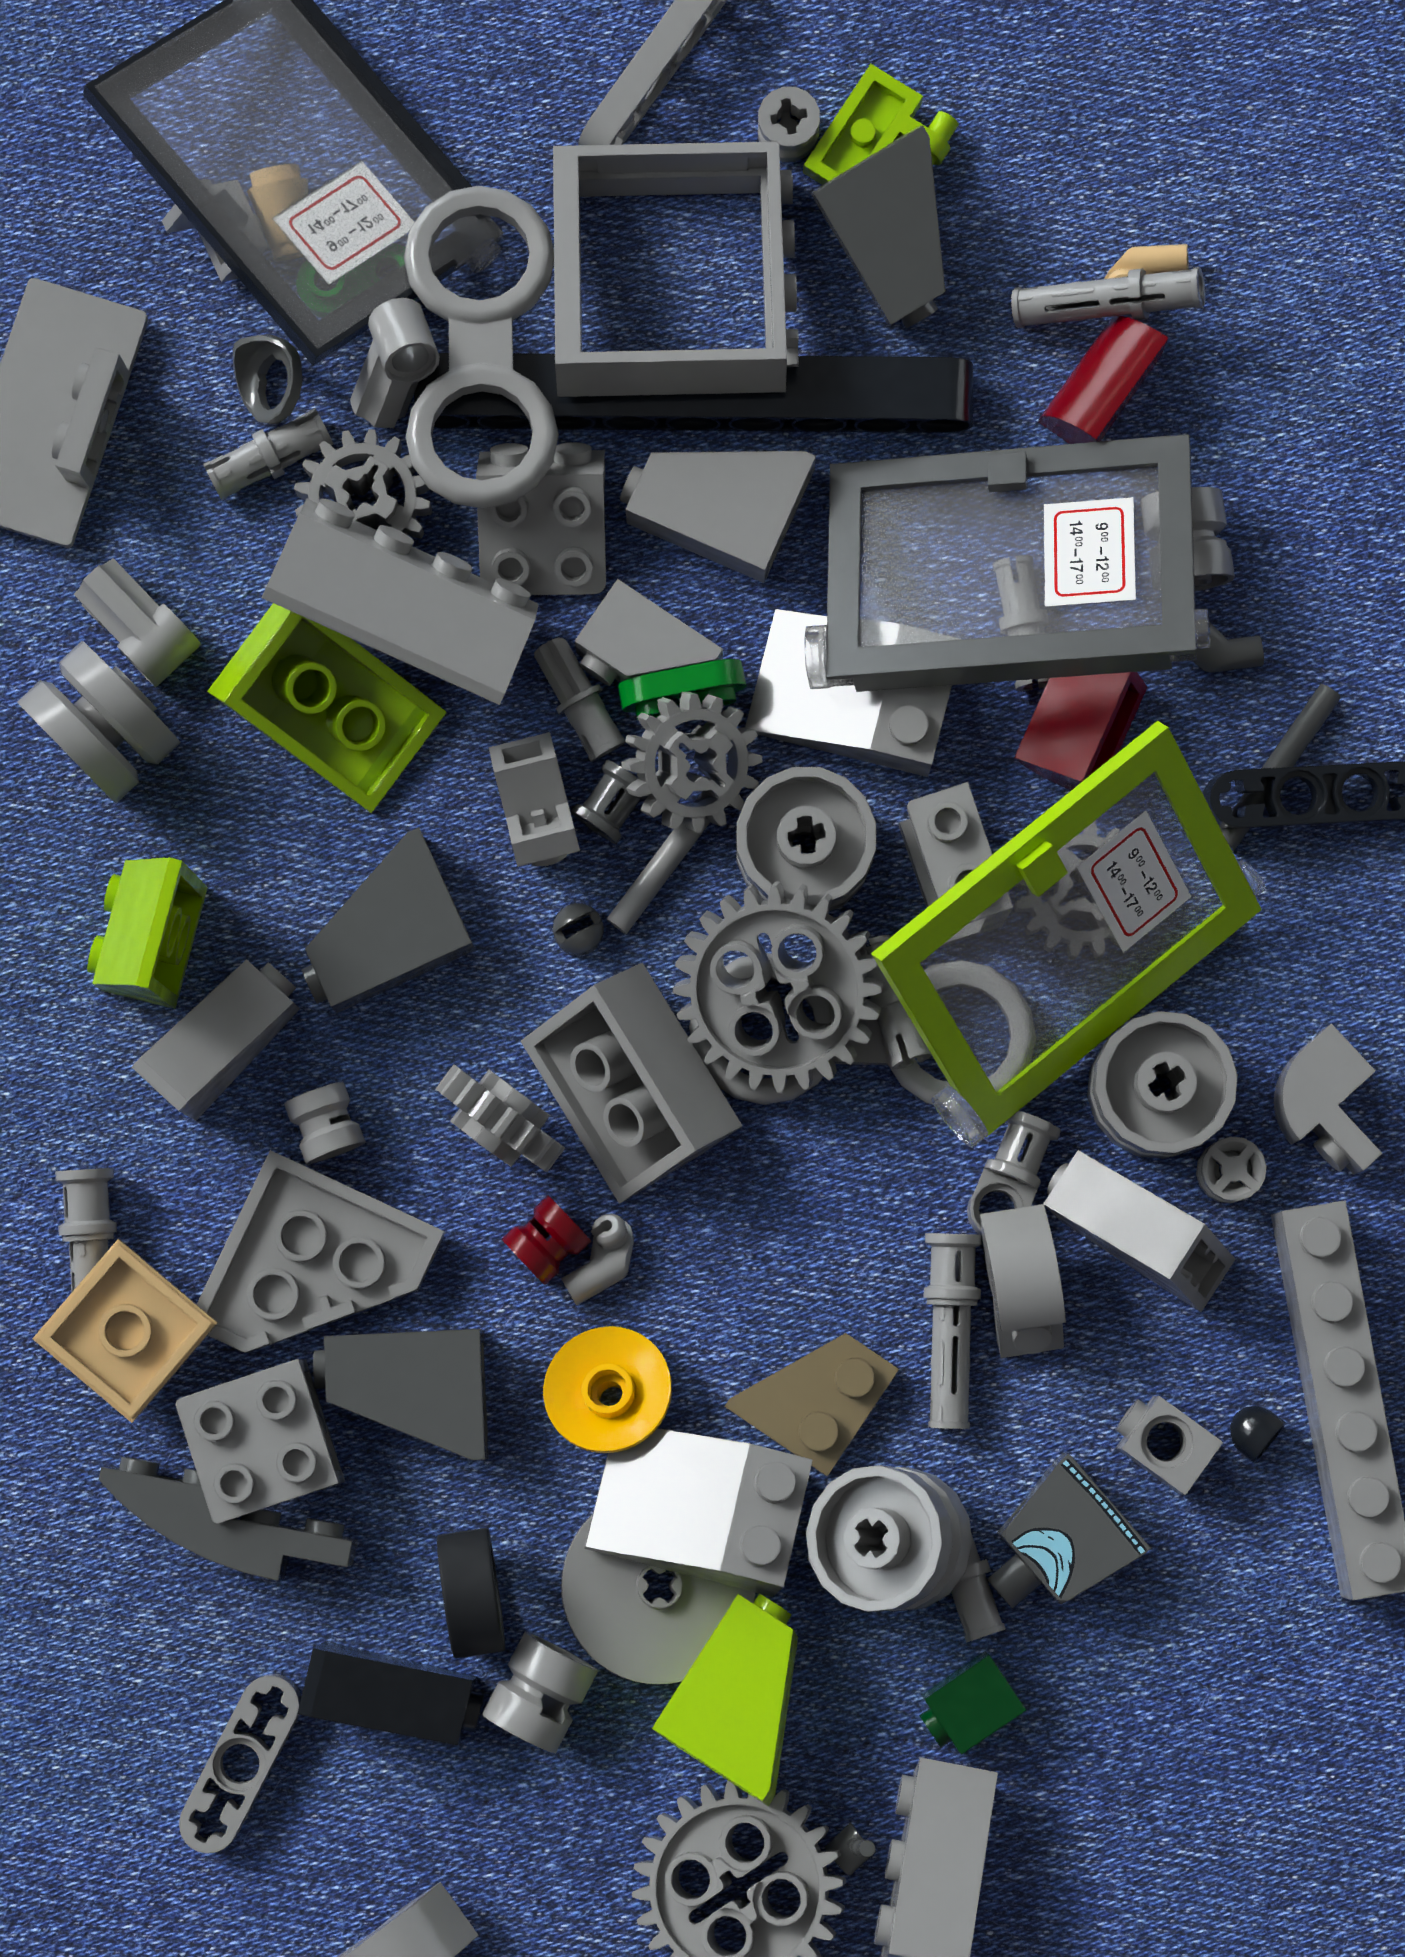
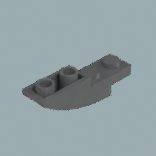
[99,1456,358,1581]

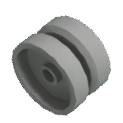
[17,641,181,804]
[736,767,876,912]
[1087,1011,1238,1159]
[806,1465,972,1612]

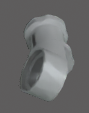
[967,1111,1061,1235]

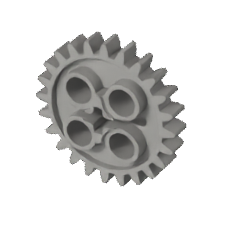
[673,881,885,1093]
[632,1780,846,1957]

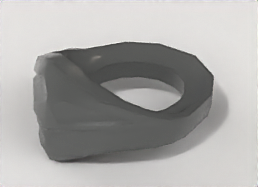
[233,334,303,424]

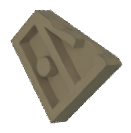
[724,1333,899,1476]

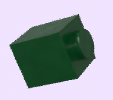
[919,1651,1026,1755]

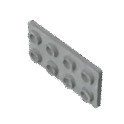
[0,278,148,548]

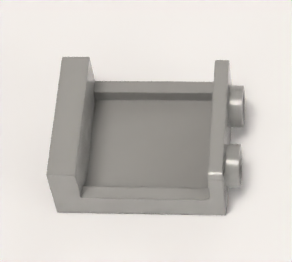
[899,782,1010,943]

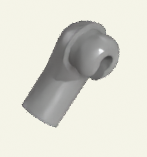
[561,1214,634,1305]

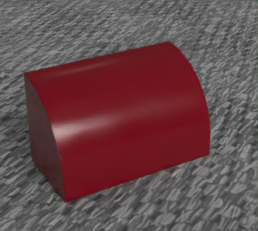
[1038,316,1168,444]
[1014,672,1147,790]

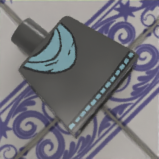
[987,1453,1151,1609]

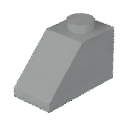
[574,579,723,686]

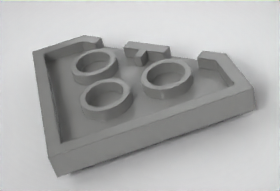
[197,1150,446,1353]

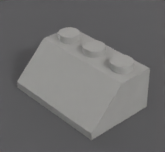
[521,962,742,1204]

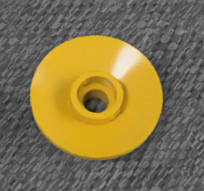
[543,1326,672,1453]

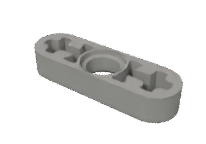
[179,1674,301,1853]

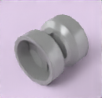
[284,1082,366,1165]

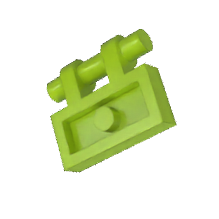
[803,64,959,185]

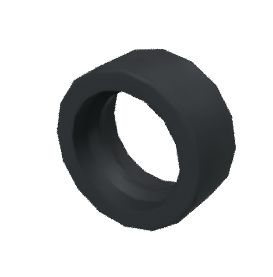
[437,1528,505,1658]

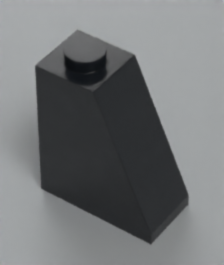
[297,1641,485,1745]

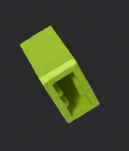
[652,1594,798,1807]

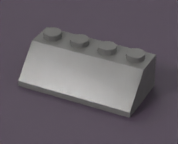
[261,498,539,705]

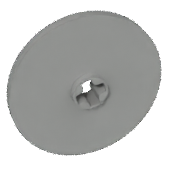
[561,1514,755,1684]

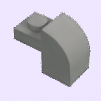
[489,732,580,867]
[1274,1023,1382,1175]
[980,1204,1066,1358]
[337,1882,479,1957]

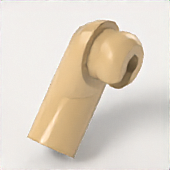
[1104,244,1189,279]

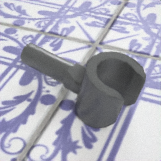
[824,1822,877,1876]

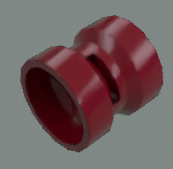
[502,1195,592,1285]

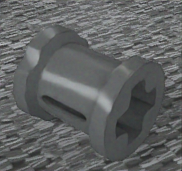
[570,760,648,845]

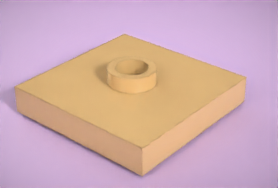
[32,1239,218,1423]

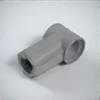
[350,298,440,428]
[74,558,202,688]

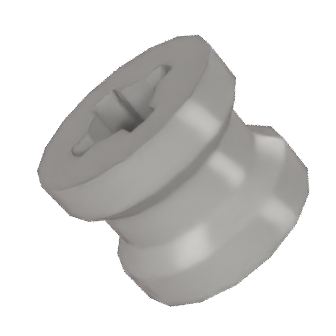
[758,87,820,162]
[1196,1137,1267,1204]

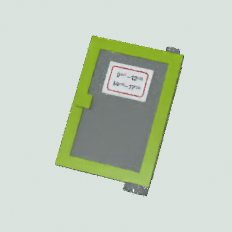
[871,720,1266,1148]

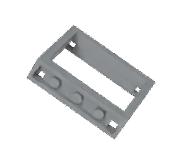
[553,141,799,397]

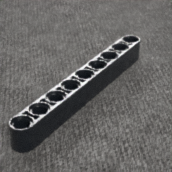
[414,353,973,433]

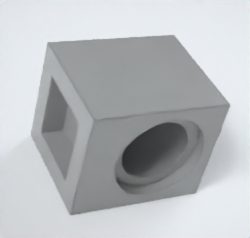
[1115,1396,1223,1495]

